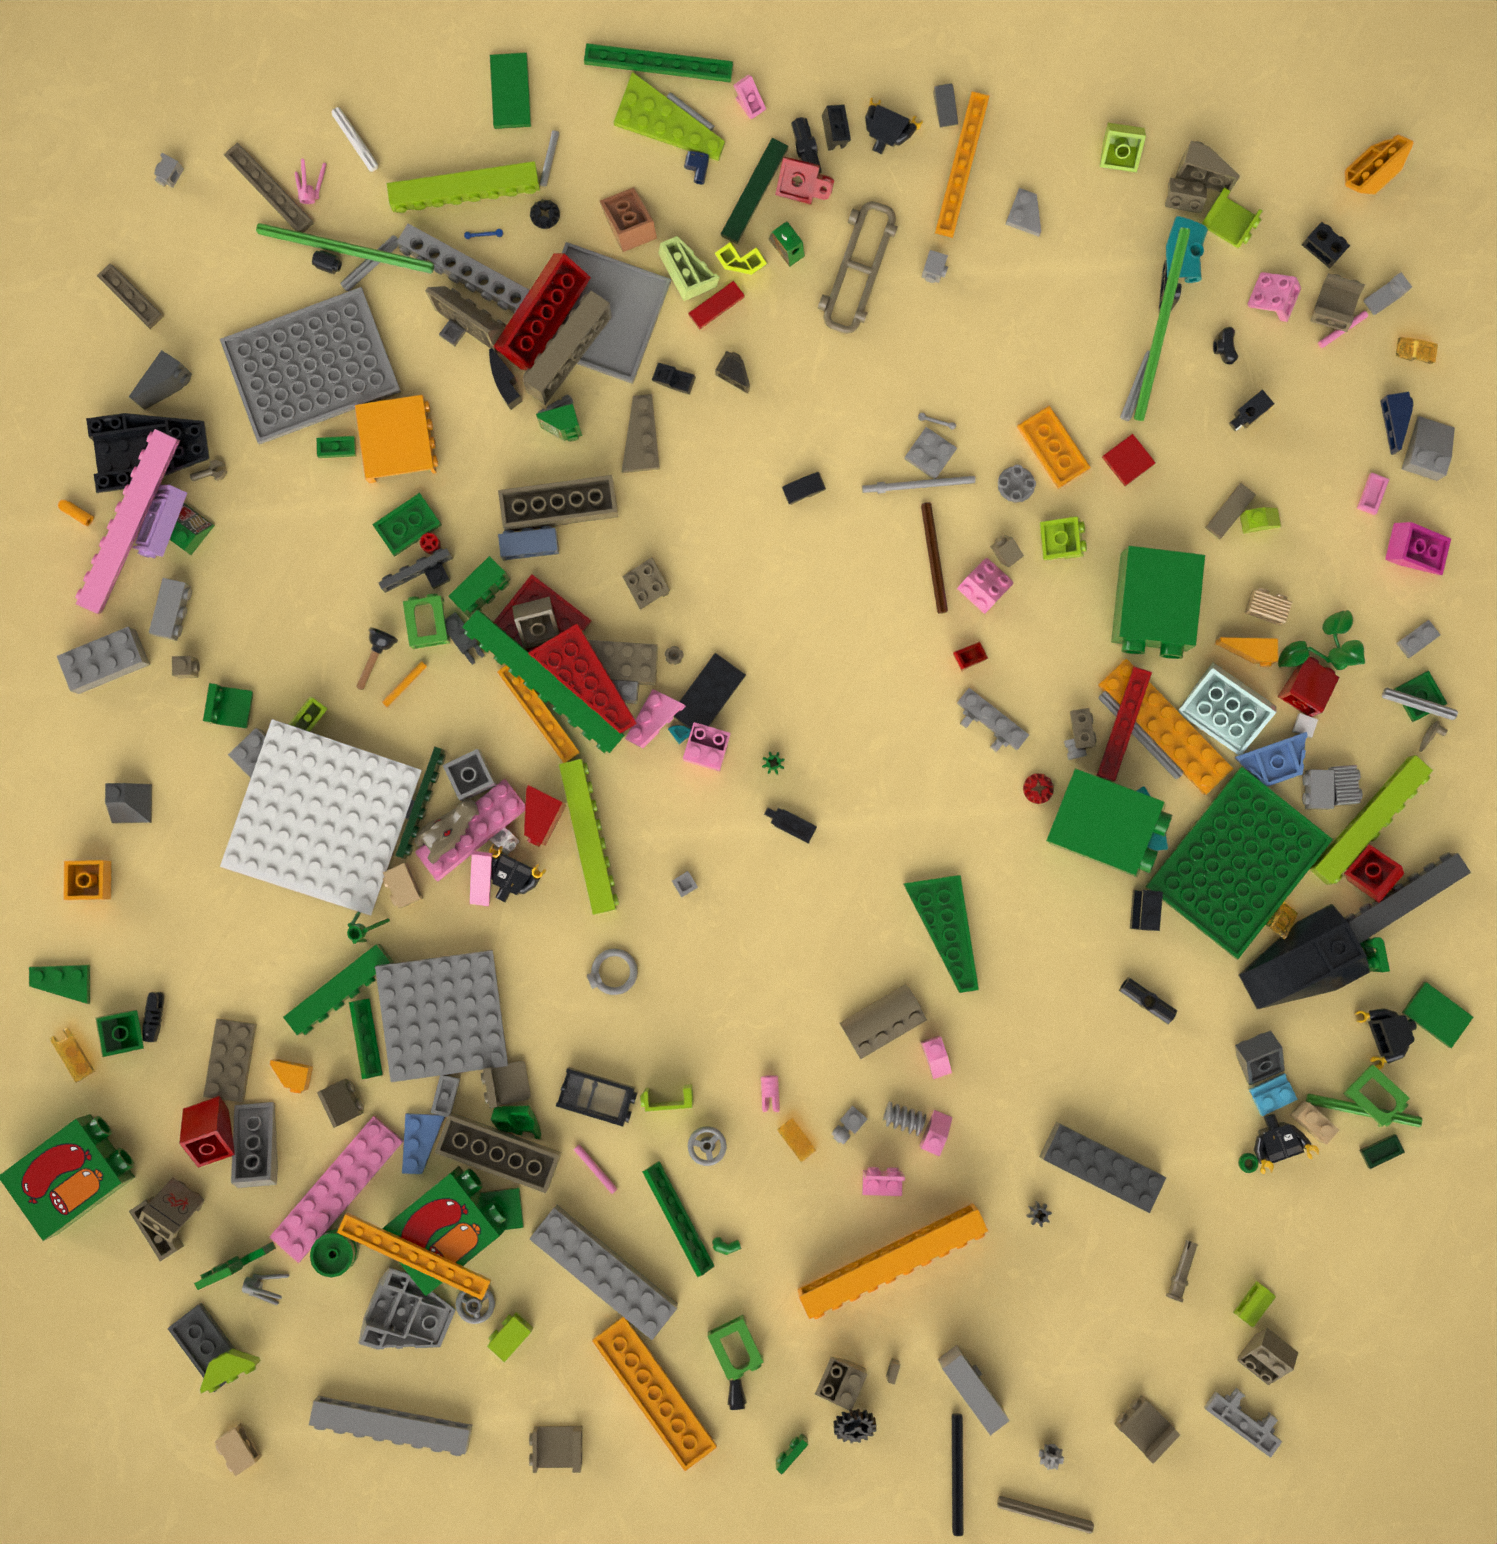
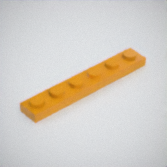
[497,665,580,763]

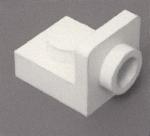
[490,827,519,855]

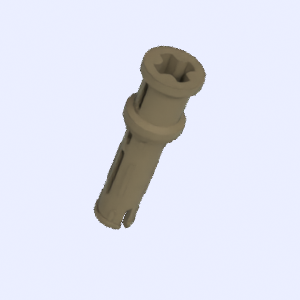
[1166,1240,1198,1302]

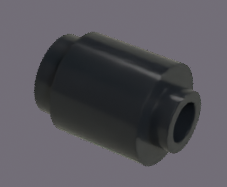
[312,250,342,275]

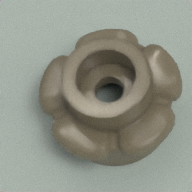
[665,646,684,665]

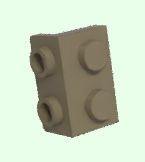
[1165,178,1207,213]
[1070,708,1096,749]

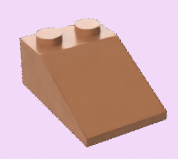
[600,187,657,252]

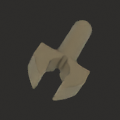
[190,460,227,481]

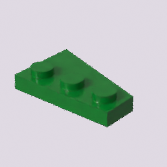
[29,965,90,1004]

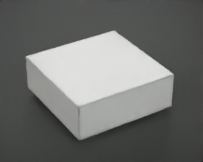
[1292,713,1318,738]

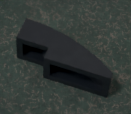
[489,348,522,410]

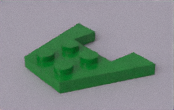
[194,1241,276,1290]

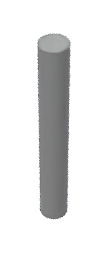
[667,92,715,131]
[540,130,559,187]

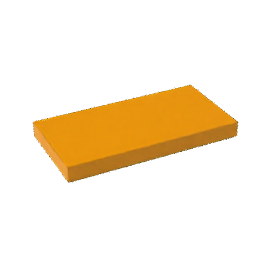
[1017,405,1091,489]

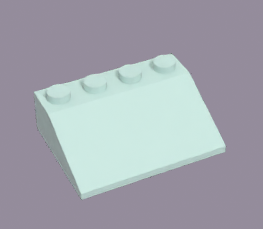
[1178,662,1276,755]

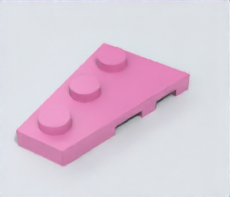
[625,689,686,748]

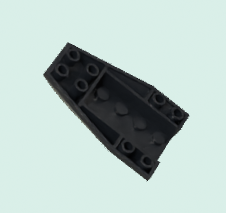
[86,413,210,493]
[1238,904,1370,1009]

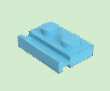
[1248,1073,1298,1116]

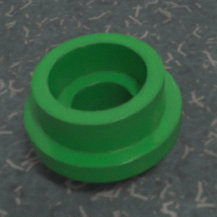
[1238,1153,1259,1173]

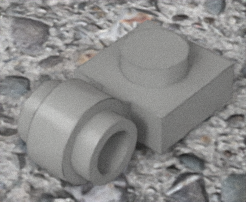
[831,1106,867,1144]

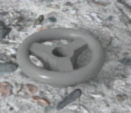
[688,1126,727,1166]
[456,1289,495,1324]

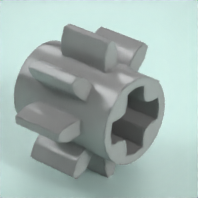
[1039,1444,1064,1470]

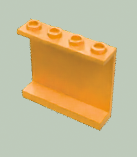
[355,395,438,483]

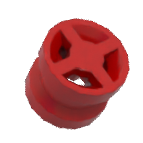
[420,533,441,555]

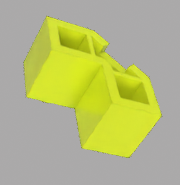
[715,242,768,275]

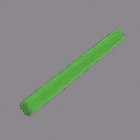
[1306,1094,1423,1127]

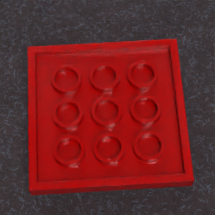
[494,574,592,652]

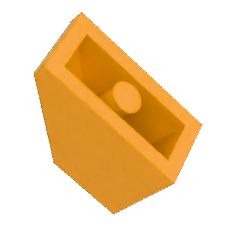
[270,1059,313,1094]

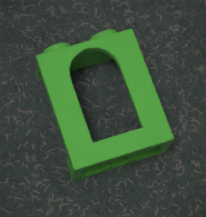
[403,594,450,649]
[1343,1065,1410,1127]
[707,1315,764,1380]

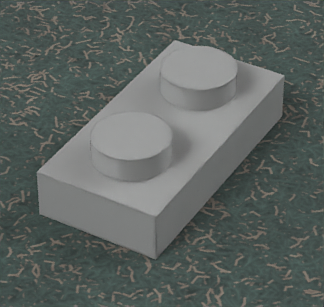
[1396,620,1440,658]
[431,1075,460,1117]

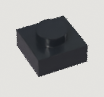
[424,563,450,589]

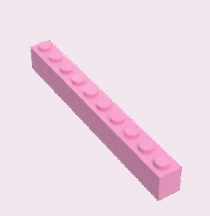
[75,429,180,614]

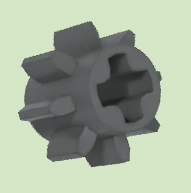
[1026,1201,1052,1227]

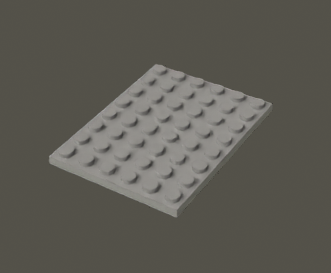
[220,287,401,445]

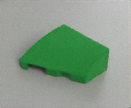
[491,1106,541,1139]

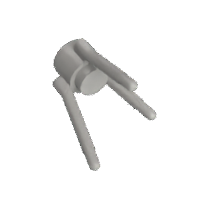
[242,1274,289,1305]

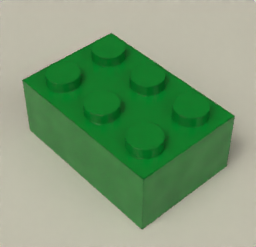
[448,556,511,618]

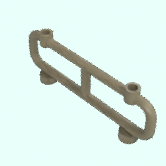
[818,201,898,334]

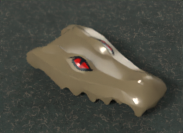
[414,798,479,864]

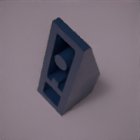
[1380,392,1414,455]

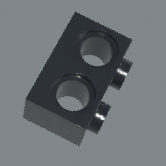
[1302,222,1350,269]

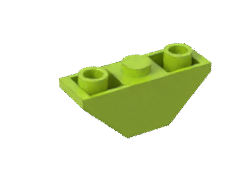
[200,1349,261,1394]

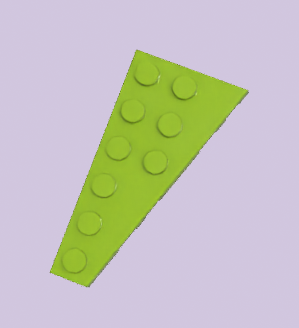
[614,72,725,161]

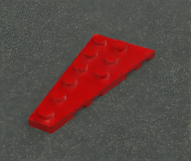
[528,623,638,734]

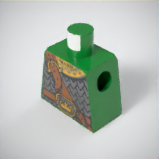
[769,221,805,267]

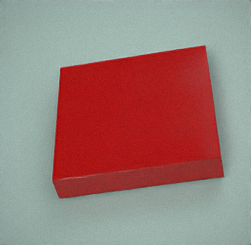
[1102,434,1156,486]

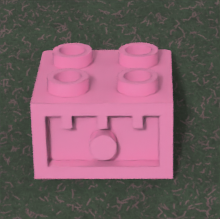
[1248,272,1301,322]
[862,1167,905,1196]

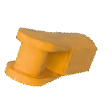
[58,500,94,526]

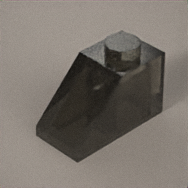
[715,351,750,394]

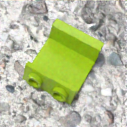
[1202,187,1263,248]
[640,1084,694,1112]

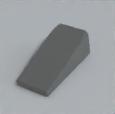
[933,83,958,128]

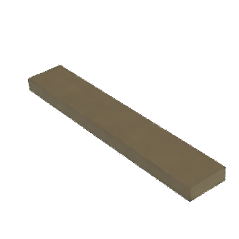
[224,142,314,233]

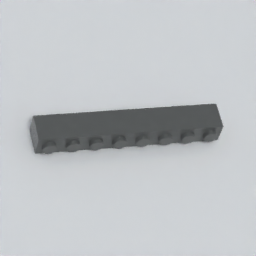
[1344,852,1471,943]

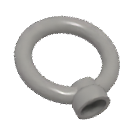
[587,948,638,995]

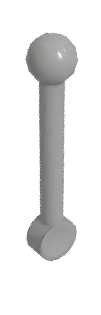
[918,413,956,430]

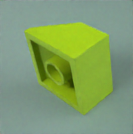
[1100,123,1146,173]

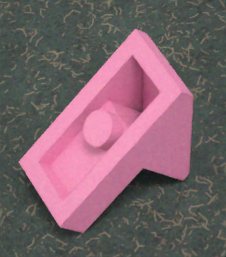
[733,75,766,119]

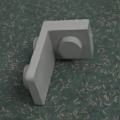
[1364,272,1412,315]

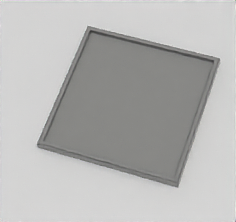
[543,242,671,384]

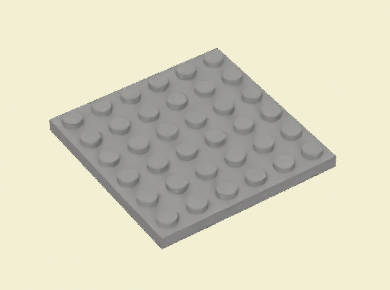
[375,950,508,1082]

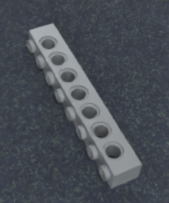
[397,224,529,313]

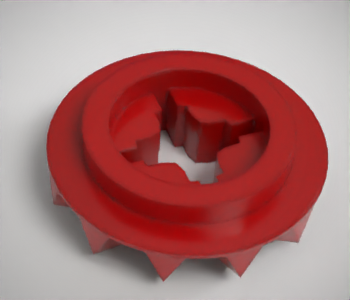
[1023,773,1054,804]

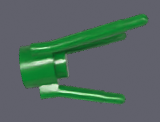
[347,912,390,944]

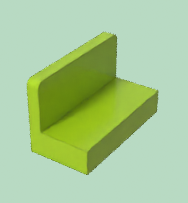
[1233,1281,1276,1327]

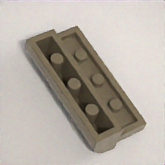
[840,984,927,1059]

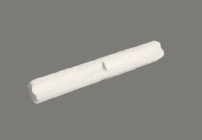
[332,107,378,172]

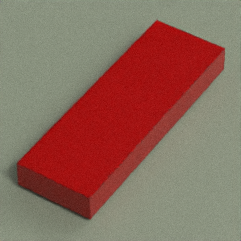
[688,281,745,330]

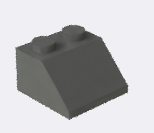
[1235,1030,1285,1085]

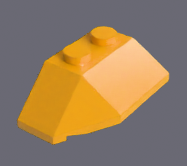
[1345,134,1414,194]

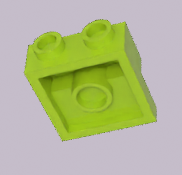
[1040,516,1087,560]

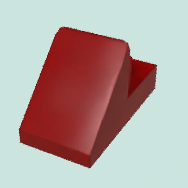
[953,642,988,672]

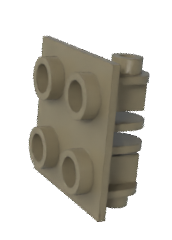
[622,557,670,609]

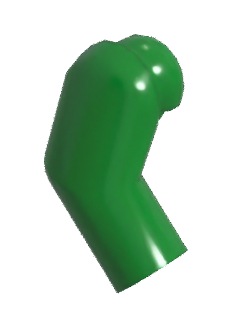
[712,1237,742,1255]

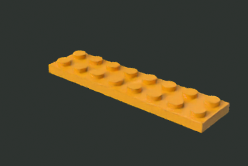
[1098,658,1233,795]
[592,1316,717,1471]

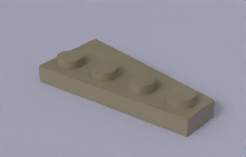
[622,394,660,473]

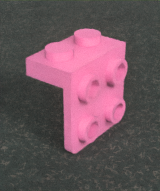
[957,558,1013,614]

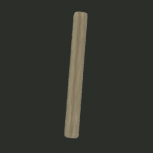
[997,1496,1094,1534]

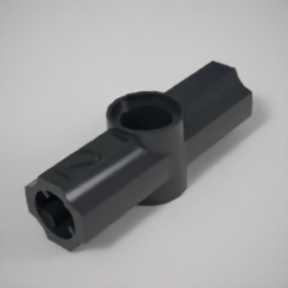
[791,117,822,174]
[1119,977,1177,1024]

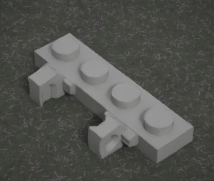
[957,688,1029,752]
[1204,1388,1282,1458]

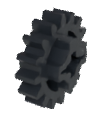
[833,1409,877,1443]

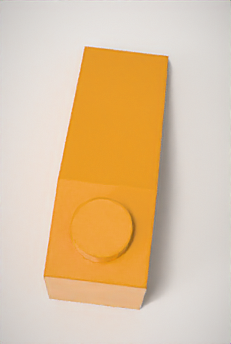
[1215,637,1278,667]

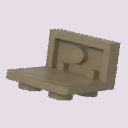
[481,1061,531,1108]

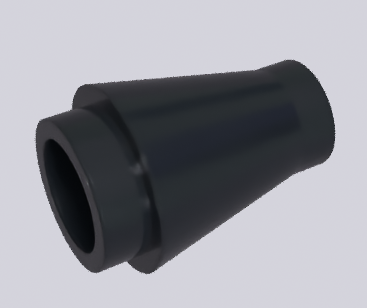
[727,1379,747,1410]

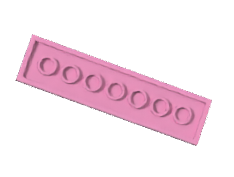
[270,1116,404,1263]

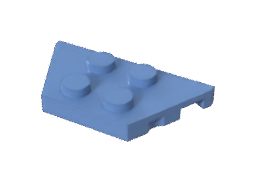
[1235,732,1308,787]

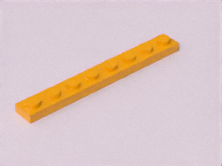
[935,91,990,238]
[337,1213,491,1300]

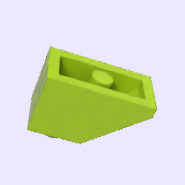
[1240,507,1281,534]

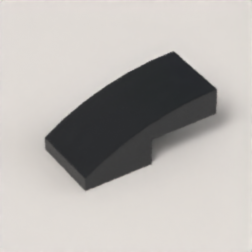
[652,363,696,395]
[782,472,826,505]

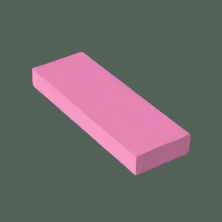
[470,851,493,906]

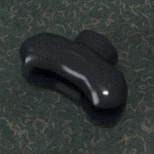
[1213,327,1238,365]

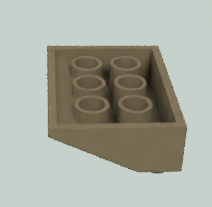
[425,286,506,352]

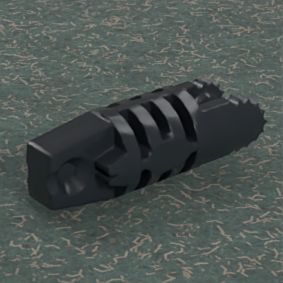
[142,992,164,1042]

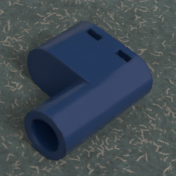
[684,151,709,185]

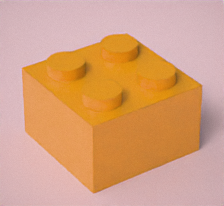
[64,860,111,900]

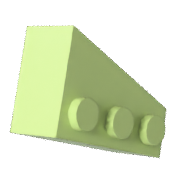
[658,236,720,301]

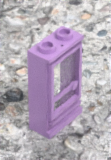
[133,485,187,559]

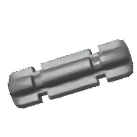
[538,395,573,413]

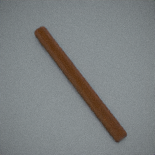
[921,502,948,614]

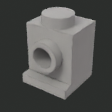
[154,153,184,188]

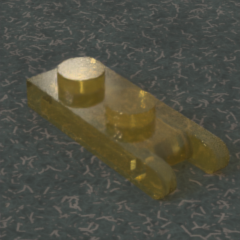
[50,1027,95,1083]

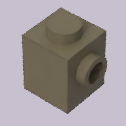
[990,535,1024,567]
[172,656,200,679]

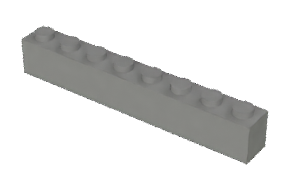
[309,1396,472,1456]

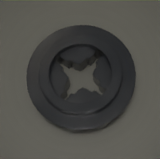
[530,199,560,229]

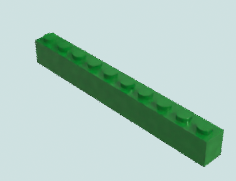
[462,610,625,753]

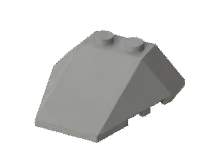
[358,1268,455,1350]

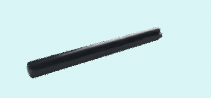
[952,1413,964,1536]

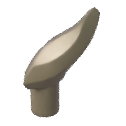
[1419,721,1448,752]

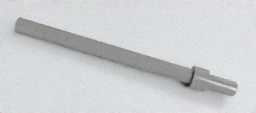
[862,476,975,494]

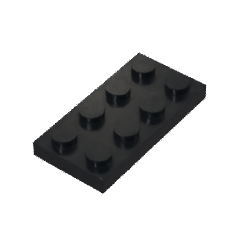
[673,653,746,729]

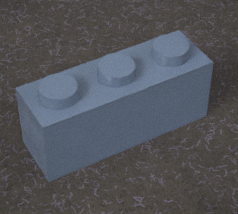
[498,526,559,561]

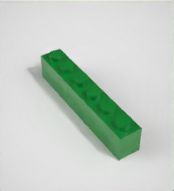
[283,944,394,1035]

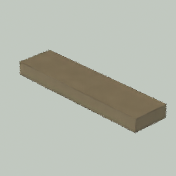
[97,263,164,329]

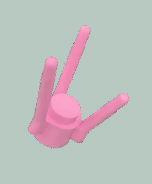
[295,158,326,204]

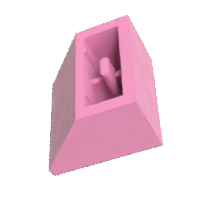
[683,722,731,772]

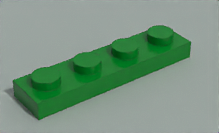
[349,998,383,1079]

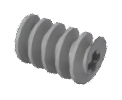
[883,1101,926,1136]

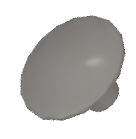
[997,465,1036,503]

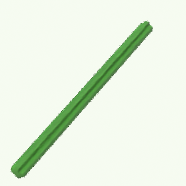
[256,223,434,274]
[1134,227,1190,421]

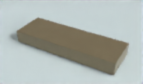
[1205,483,1256,539]

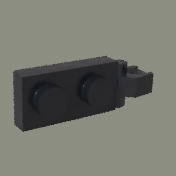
[764,807,817,844]

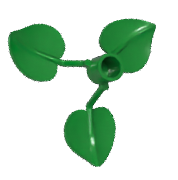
[1278,610,1365,670]

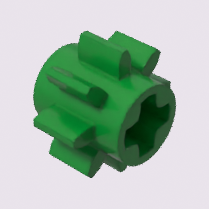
[762,752,785,775]

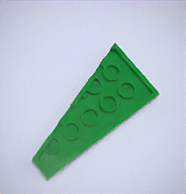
[903,875,979,993]

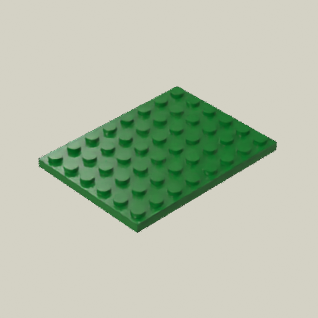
[1145,767,1333,960]

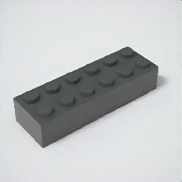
[1039,1122,1167,1213]

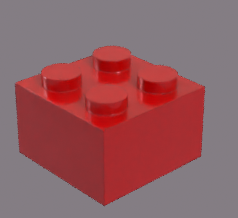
[1344,844,1404,903]

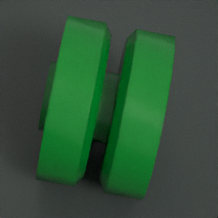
[310,1228,359,1278]

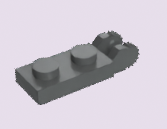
[445,612,485,665]

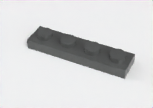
[378,548,453,593]

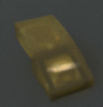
[1396,337,1438,364]
[777,1118,817,1162]

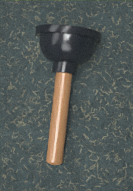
[356,627,398,690]

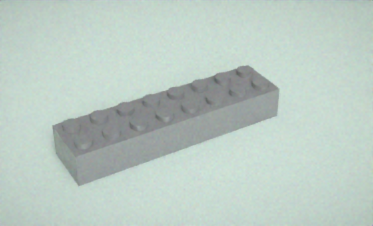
[529,1204,678,1340]

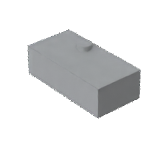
[938,1345,1010,1436]

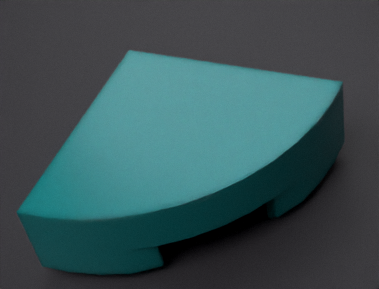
[668,725,691,745]

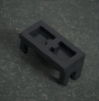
[822,104,851,151]

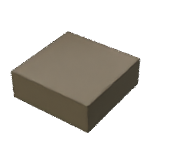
[886,1358,900,1385]

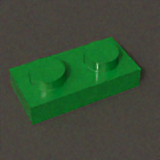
[316,436,356,458]
[776,1434,809,1475]

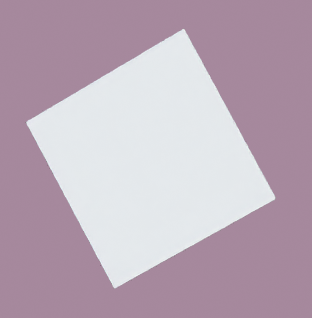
[220,719,422,916]

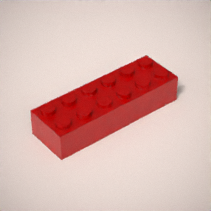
[493,253,591,370]

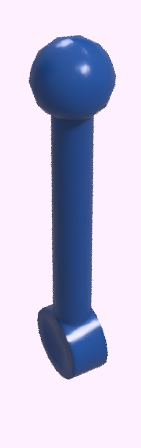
[464,229,503,239]

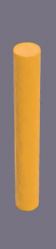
[382,661,427,707]

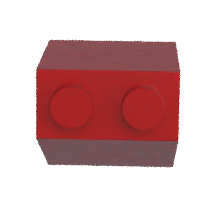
[1278,657,1340,717]
[524,785,566,847]
[179,1096,235,1168]

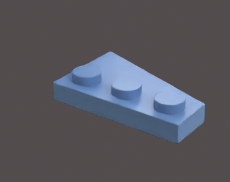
[402,1113,445,1174]

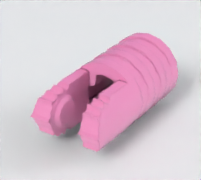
[761,1075,780,1112]

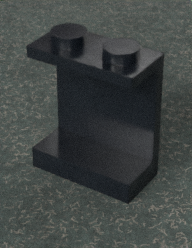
[1130,890,1163,931]

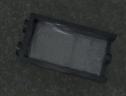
[556,1067,637,1127]

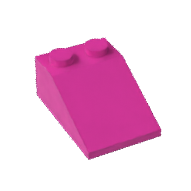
[1385,522,1451,575]

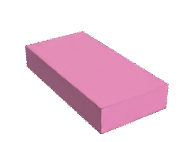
[1357,473,1389,515]

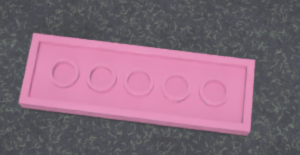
[415,779,526,881]

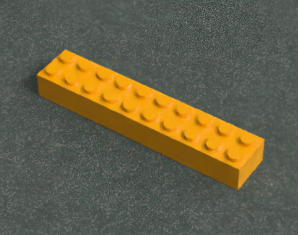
[798,1203,988,1319]

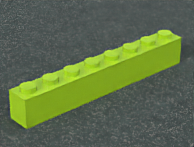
[386,161,540,213]
[1309,755,1433,885]
[559,759,619,915]

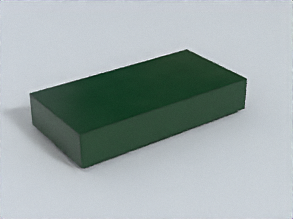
[1359,1134,1405,1169]

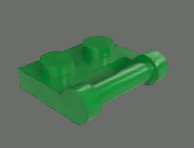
[1360,937,1390,973]

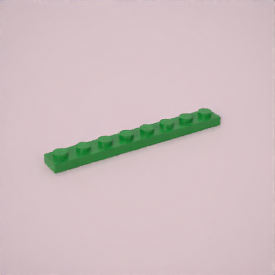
[584,43,733,83]

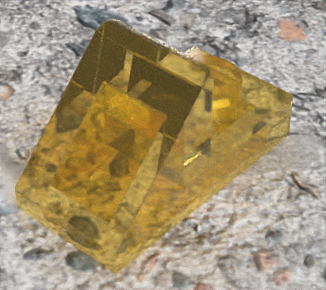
[1265,902,1298,939]

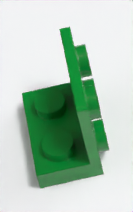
[203,683,253,729]

